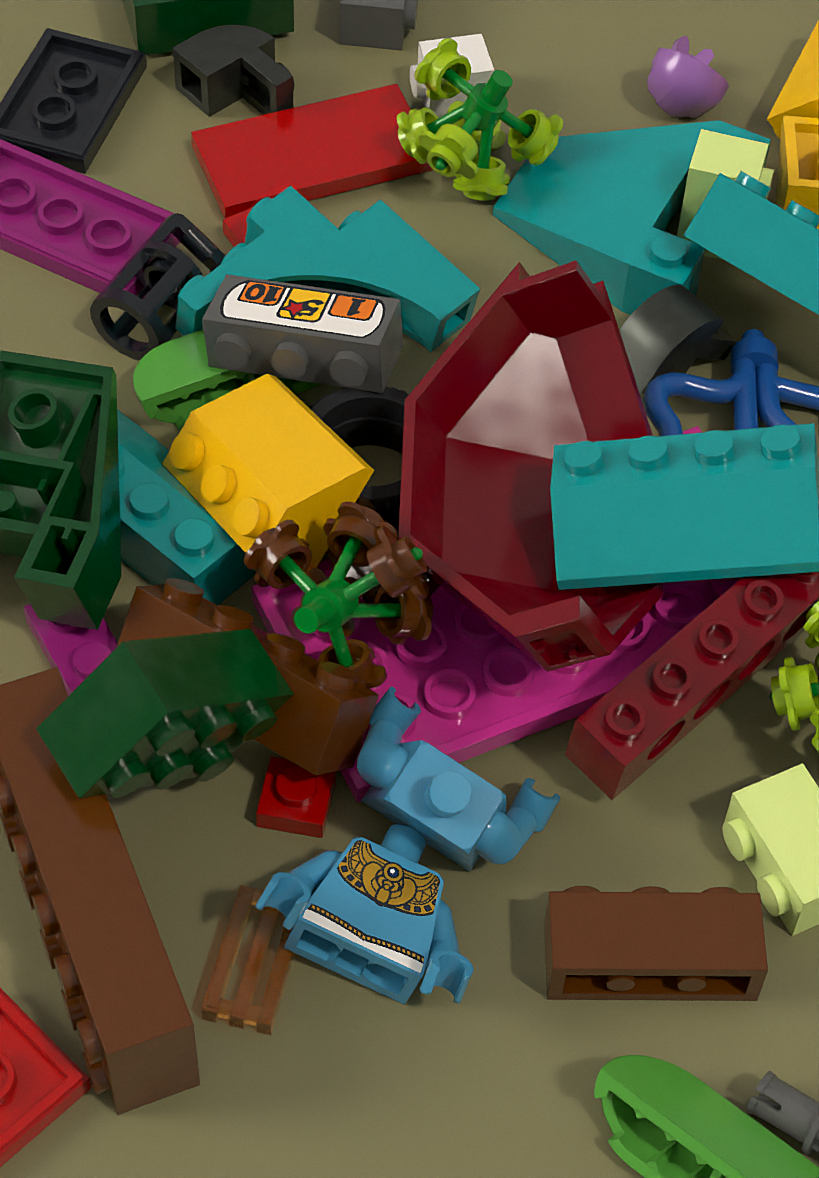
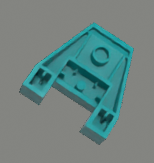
[492,120,771,315]

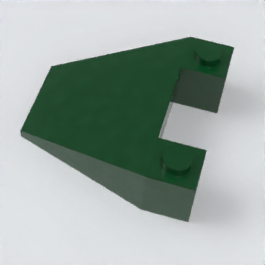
[0,350,122,630]

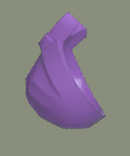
[647,35,729,118]

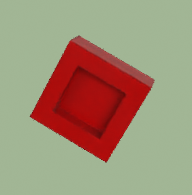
[256,756,336,838]

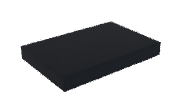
[0,28,147,174]

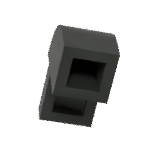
[173,25,295,117]
[619,284,737,394]

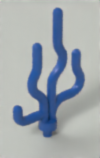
[643,329,819,436]

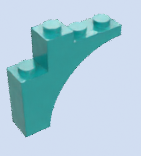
[175,185,480,352]

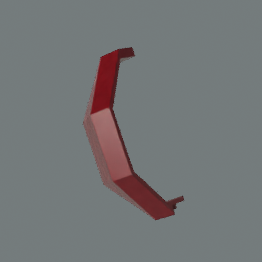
[398,260,663,672]

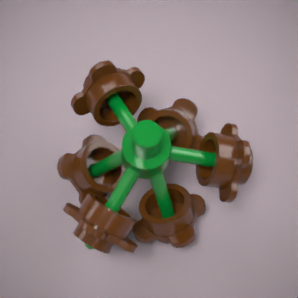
[243,502,433,689]

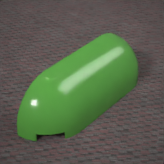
[133,329,321,430]
[594,1055,819,1178]

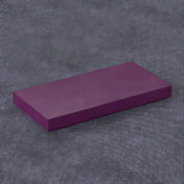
[0,139,180,295]

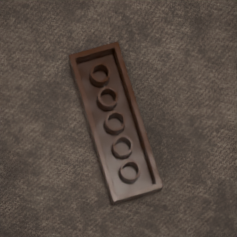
[0,667,200,1115]

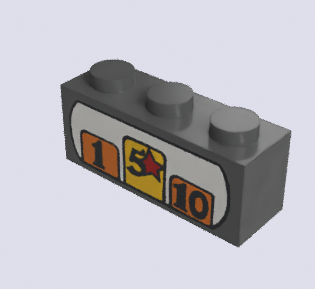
[202,274,403,393]

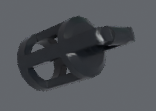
[90,213,226,360]

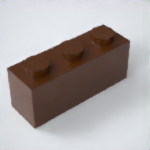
[544,886,768,1001]

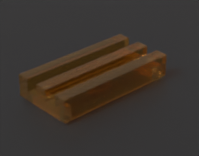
[201,885,295,1035]

